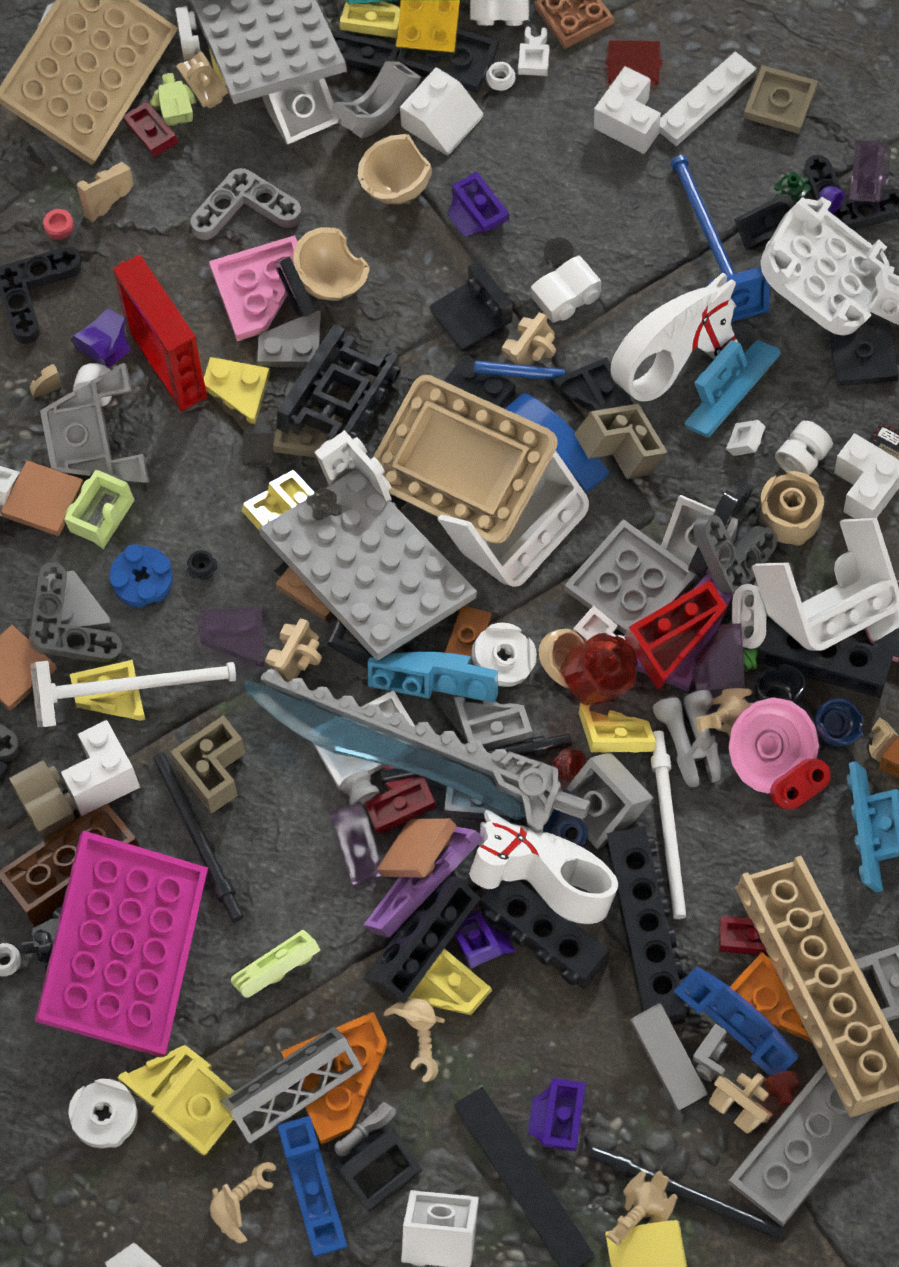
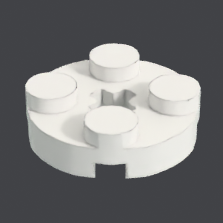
[472,623,537,687]
[69,1079,138,1148]

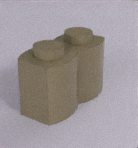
[9,760,78,839]

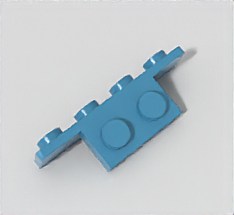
[685,340,781,437]
[847,761,899,893]

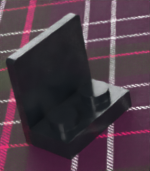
[429,260,513,351]

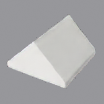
[661,495,738,573]

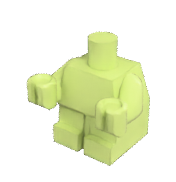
[150,73,196,126]

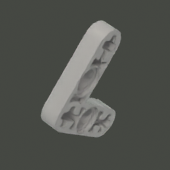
[191,168,302,240]

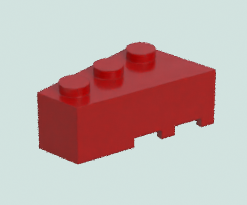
[624,580,727,691]

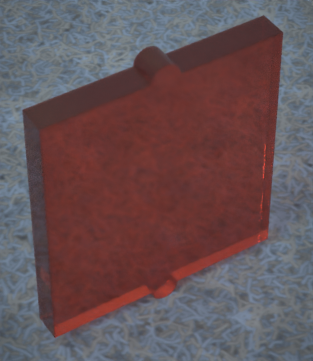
[605,40,662,85]

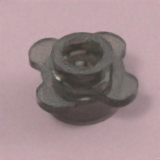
[306,488,342,520]

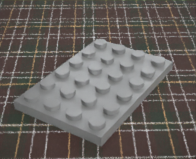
[190,0,347,104]
[260,469,477,661]

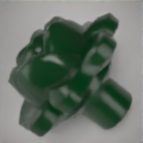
[774,171,811,204]

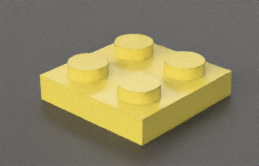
[151,1058,234,1155]

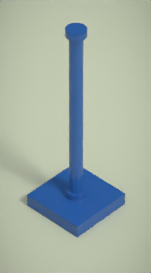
[670,155,770,322]

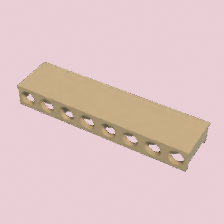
[735,856,899,1118]

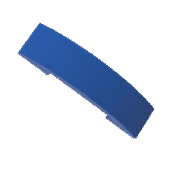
[505,393,609,494]
[674,966,799,1080]
[277,1116,347,1258]

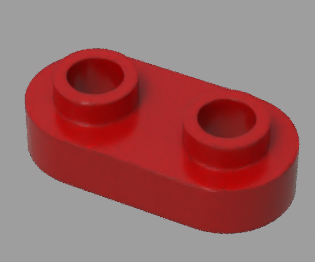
[770,758,831,810]

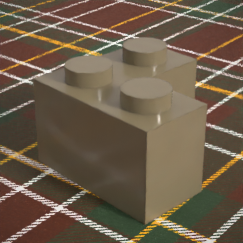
[574,404,668,479]
[170,715,245,814]

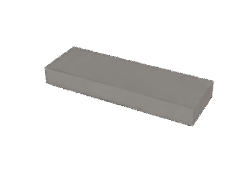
[630,1004,708,1111]

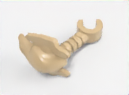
[695,688,753,737]
[383,999,444,1082]
[210,1162,276,1243]
[606,1171,677,1245]

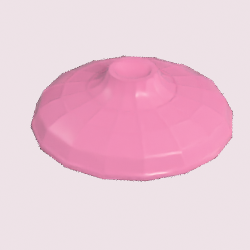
[728,698,819,793]

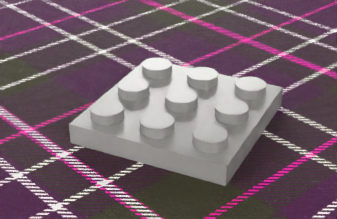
[564,519,698,635]

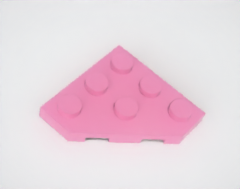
[209,235,297,341]

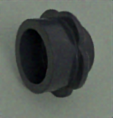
[187,550,218,580]

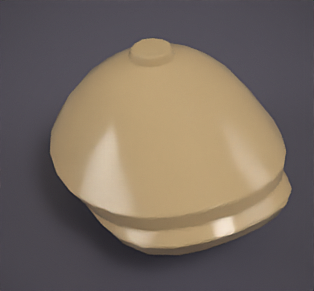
[539,629,595,690]

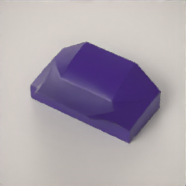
[447,171,509,237]
[70,308,131,368]
[453,911,516,970]
[528,1078,586,1152]

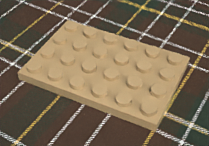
[0,0,178,165]

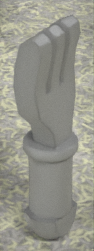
[335,1102,396,1156]

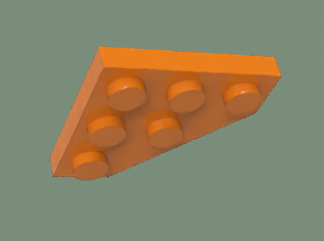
[281,1012,388,1145]

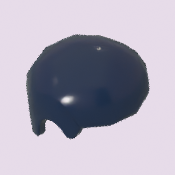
[814,698,864,747]

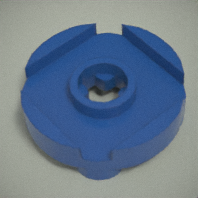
[110,544,173,608]

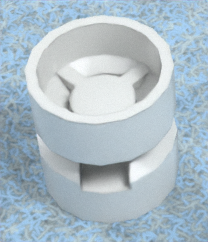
[775,421,833,476]

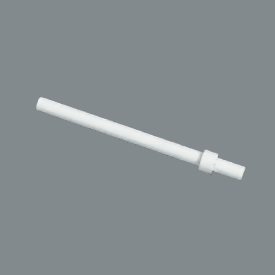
[650,731,686,919]

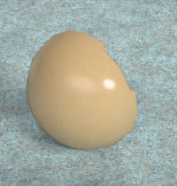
[358,134,432,204]
[292,227,370,301]

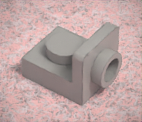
[692,1024,728,1082]

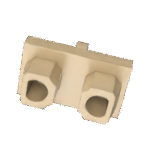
[176,51,228,108]
[502,312,556,366]
[265,619,322,682]
[709,1073,773,1134]

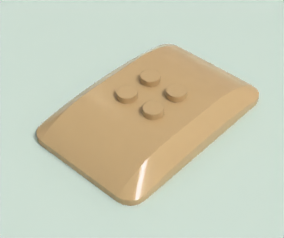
[373,375,558,544]

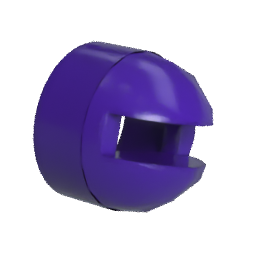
[819,186,845,213]

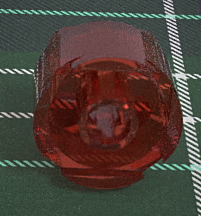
[560,633,638,705]

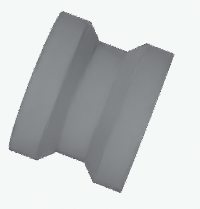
[340,770,380,810]

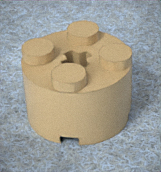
[758,471,824,546]

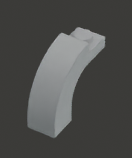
[330,61,421,138]

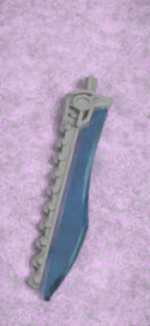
[244,669,590,832]

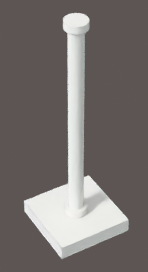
[30,661,236,727]

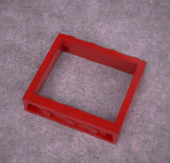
[113,254,207,412]

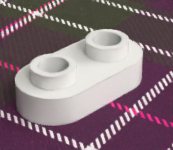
[176,6,200,61]
[732,584,766,649]

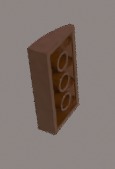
[0,804,141,927]

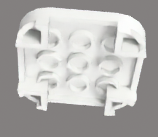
[760,197,894,335]

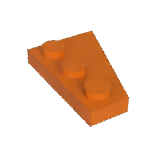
[730,952,812,1042]

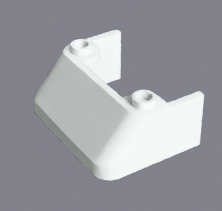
[438,451,589,587]
[752,518,899,651]

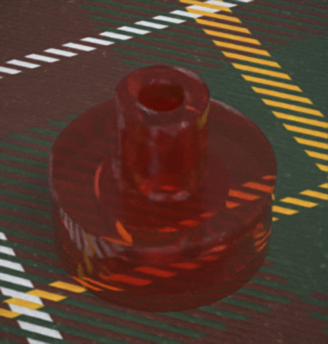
[552,748,587,782]
[764,1071,800,1105]

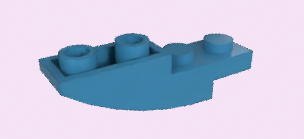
[368,652,498,703]

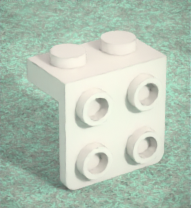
[314,430,392,501]

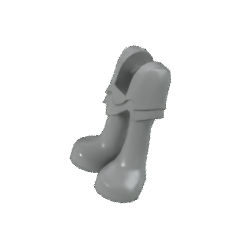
[652,690,721,787]

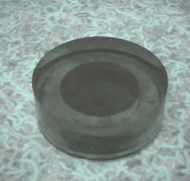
[544,237,574,268]

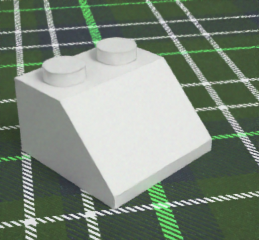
[400,67,483,156]
[262,78,339,144]
[401,1190,479,1267]

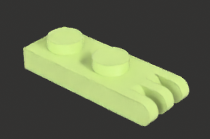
[231,930,321,997]

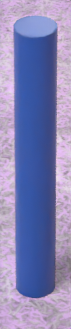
[473,361,565,380]

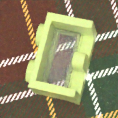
[64,470,135,549]

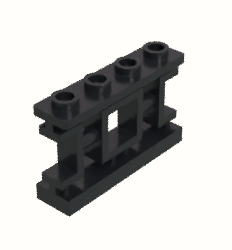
[276,324,401,441]

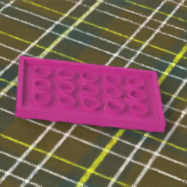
[34,831,208,1057]

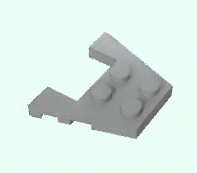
[40,363,149,483]

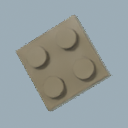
[744,65,818,134]

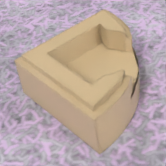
[30,364,62,398]
[869,717,899,762]

